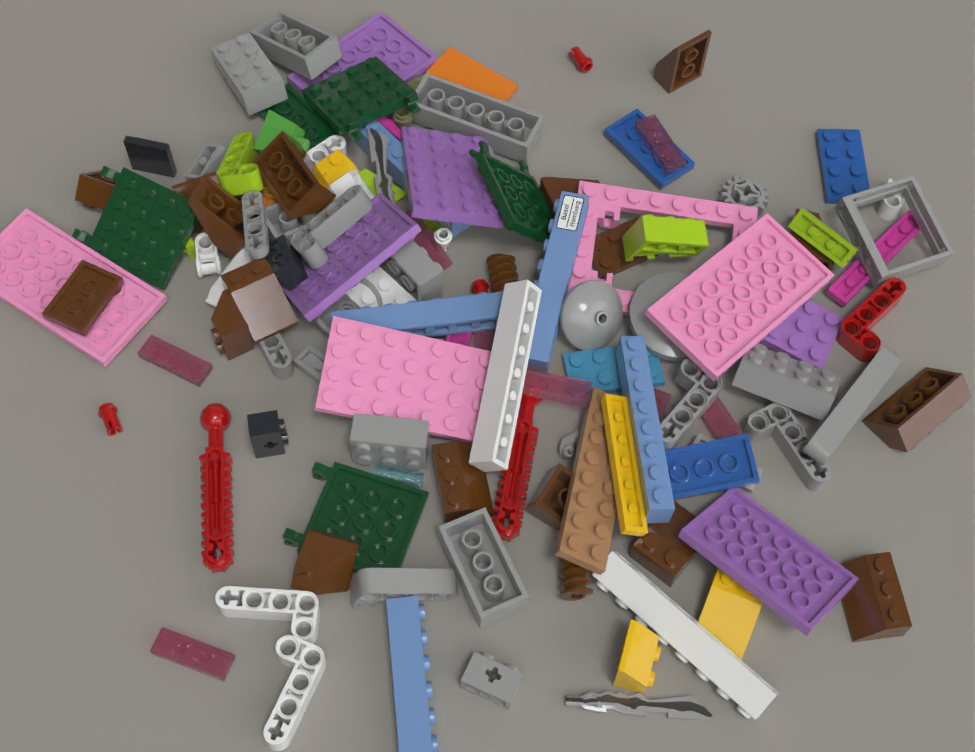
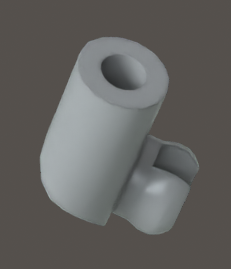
[558,428,581,459]

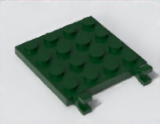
[302,56,421,142]
[468,140,555,243]
[72,166,198,289]
[283,462,429,573]

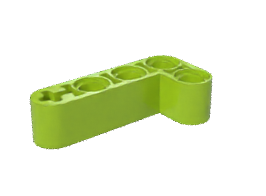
[216,132,264,196]

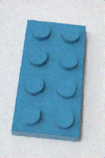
[562,346,666,399]

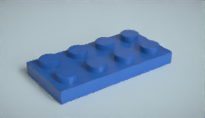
[604,108,695,189]
[815,129,870,204]
[665,433,760,501]

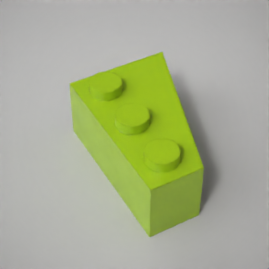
[622,214,709,261]

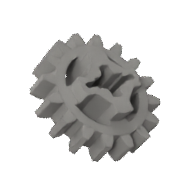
[720,174,770,215]

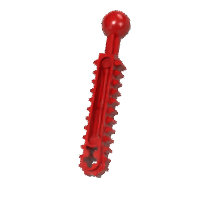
[492,377,546,542]
[199,403,234,573]

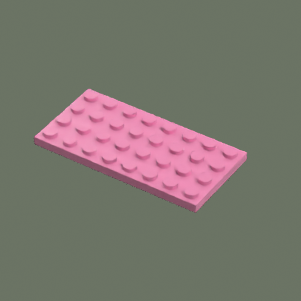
[0,208,168,367]
[644,213,835,381]
[314,316,491,444]

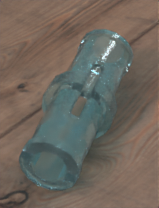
[372,464,424,489]

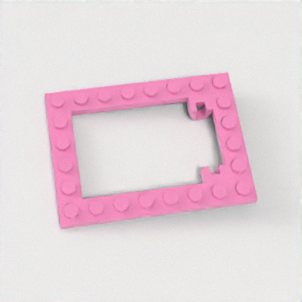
[567,181,758,316]

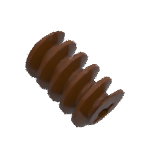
[486,253,519,293]
[559,557,593,601]

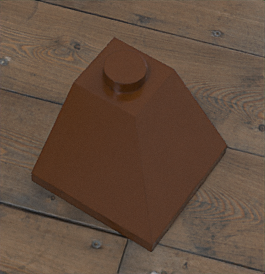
[291,529,359,595]

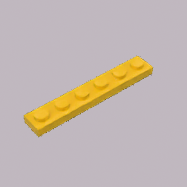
[601,394,648,537]

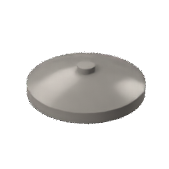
[628,272,690,361]

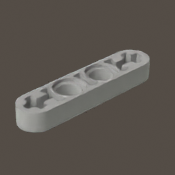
[242,190,270,259]

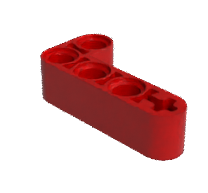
[836,277,906,363]

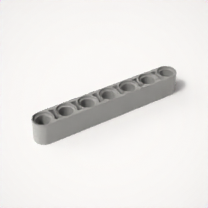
[802,346,903,466]

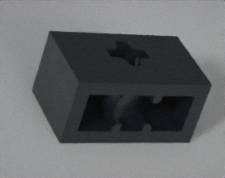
[267,234,309,290]
[247,410,289,459]

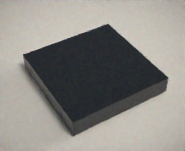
[123,136,177,178]

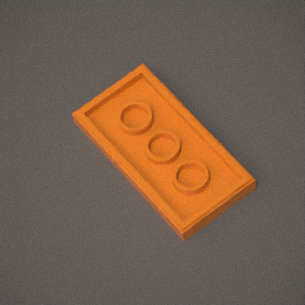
[425,47,518,102]

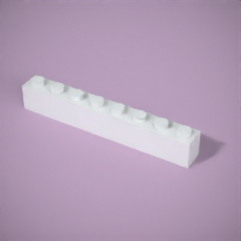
[469,280,542,472]
[592,551,779,720]

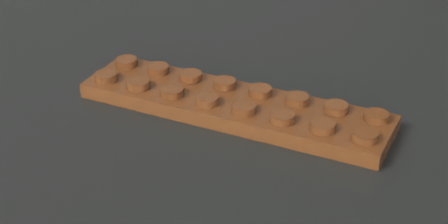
[554,387,617,575]

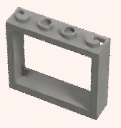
[835,175,954,286]

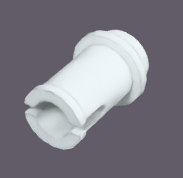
[434,228,452,252]

